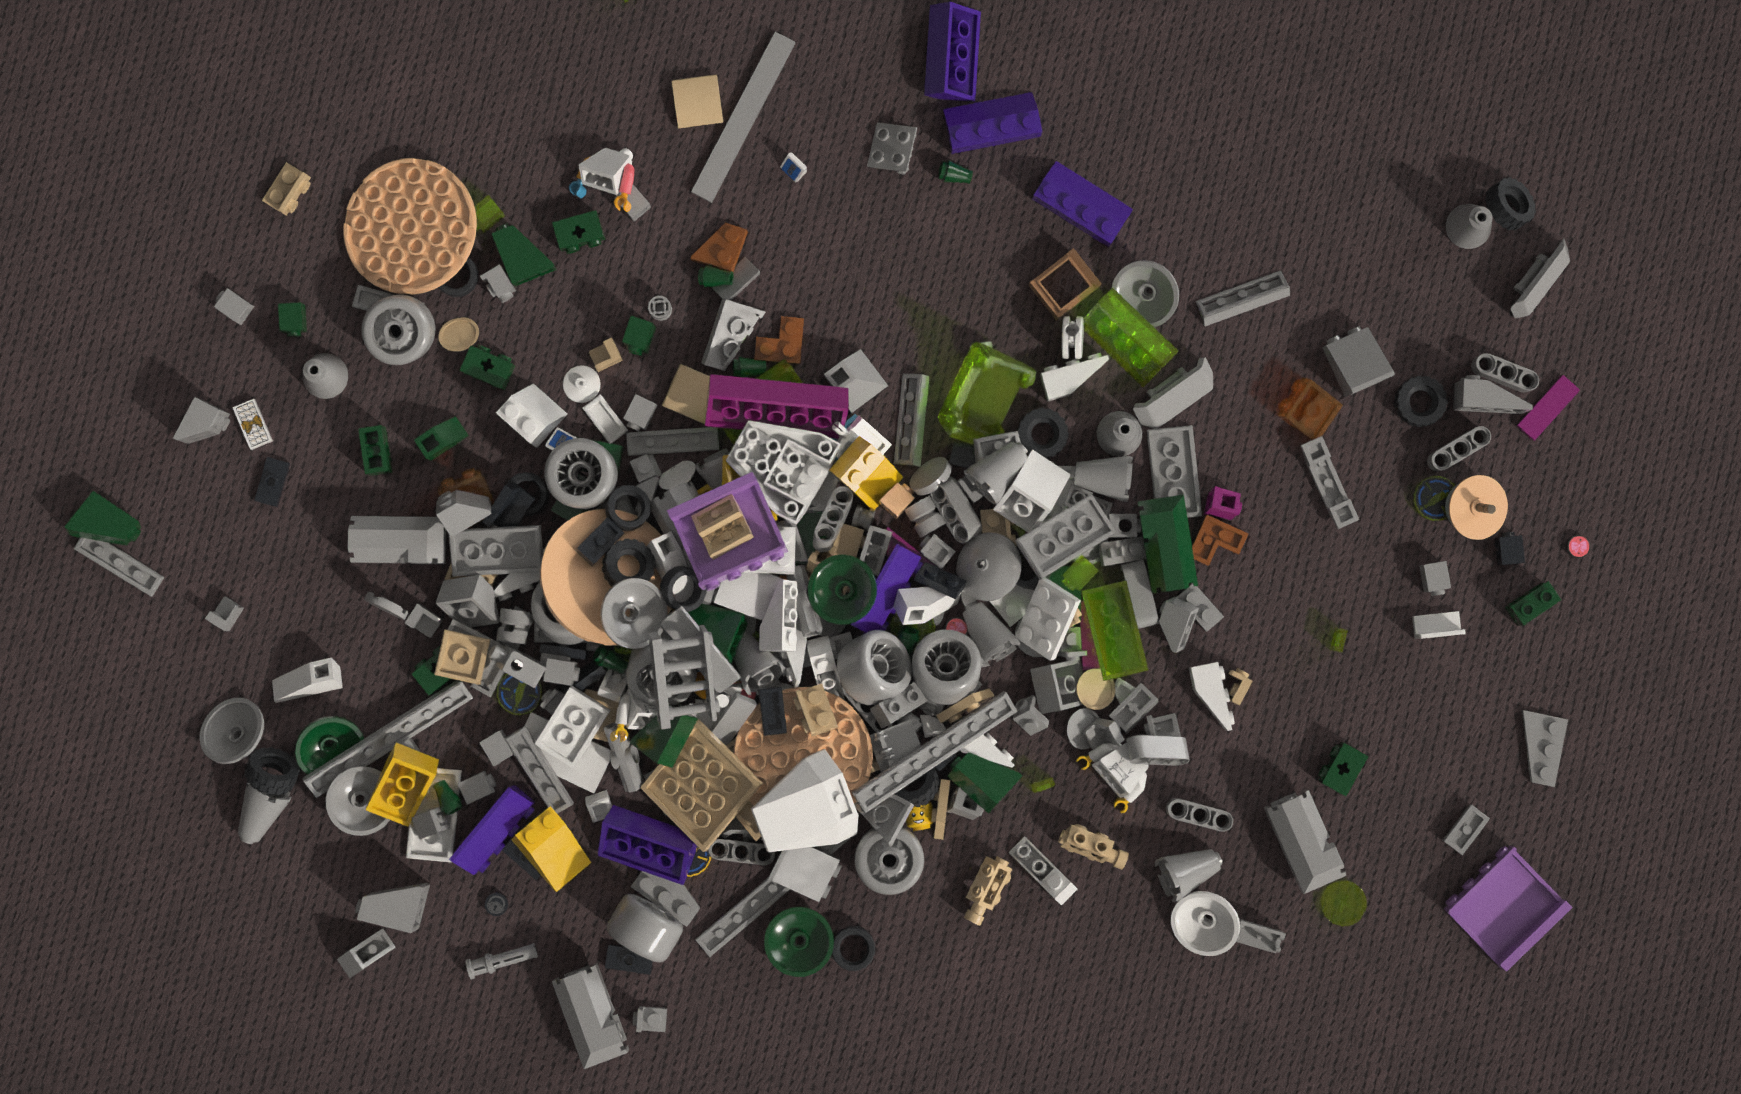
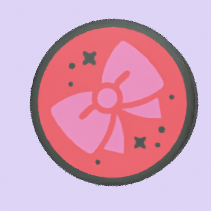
[1566,535,1591,558]
[945,617,968,635]

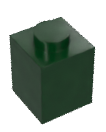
[278,302,307,337]

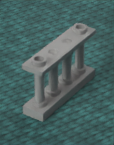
[648,625,720,729]

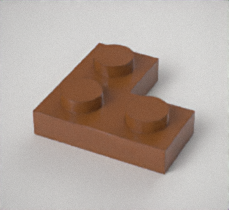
[754,316,804,364]
[1192,515,1248,566]

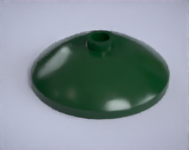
[808,554,877,625]
[295,716,364,775]
[764,907,834,977]

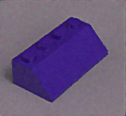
[924,2,981,101]
[943,92,1042,154]
[1032,161,1133,248]
[851,543,923,633]
[449,785,536,875]
[598,805,697,885]

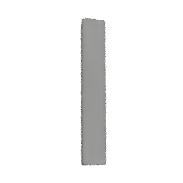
[1196,271,1290,326]
[894,374,929,467]
[660,606,741,693]

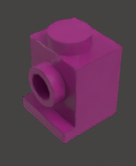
[1204,486,1242,520]

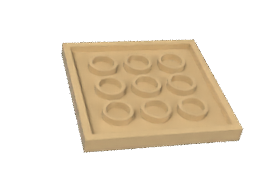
[640,720,763,852]

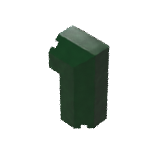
[1138,494,1198,593]

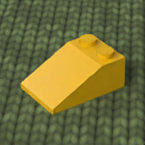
[829,435,903,509]
[365,742,439,827]
[511,806,591,892]

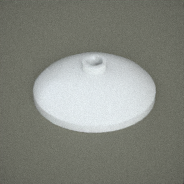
[1171,891,1240,956]

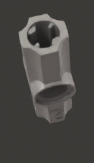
[786,565,823,637]
[604,722,644,793]

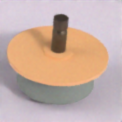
[1445,475,1508,540]

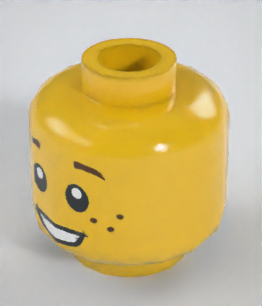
[905,801,934,831]

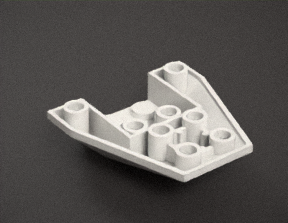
[726,420,841,525]
[751,749,858,852]

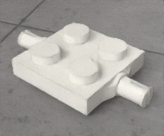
[832,416,892,459]

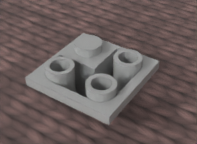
[824,349,888,413]

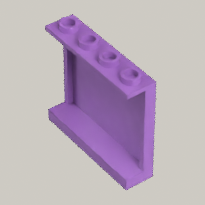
[667,472,788,591]
[1444,846,1573,972]

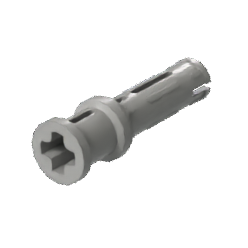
[466,943,538,980]

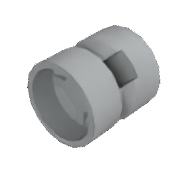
[904,496,946,538]
[496,608,531,644]

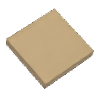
[434,629,491,685]

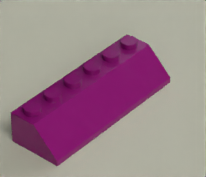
[705,374,849,439]

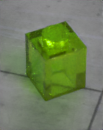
[474,195,505,233]
[1061,555,1099,591]

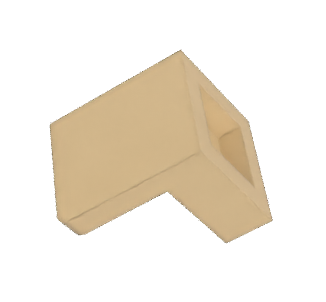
[589,338,623,372]

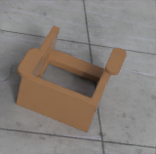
[1029,248,1102,321]

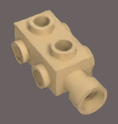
[1058,824,1129,870]
[964,856,1012,926]

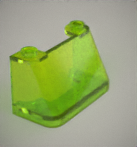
[939,342,1036,445]

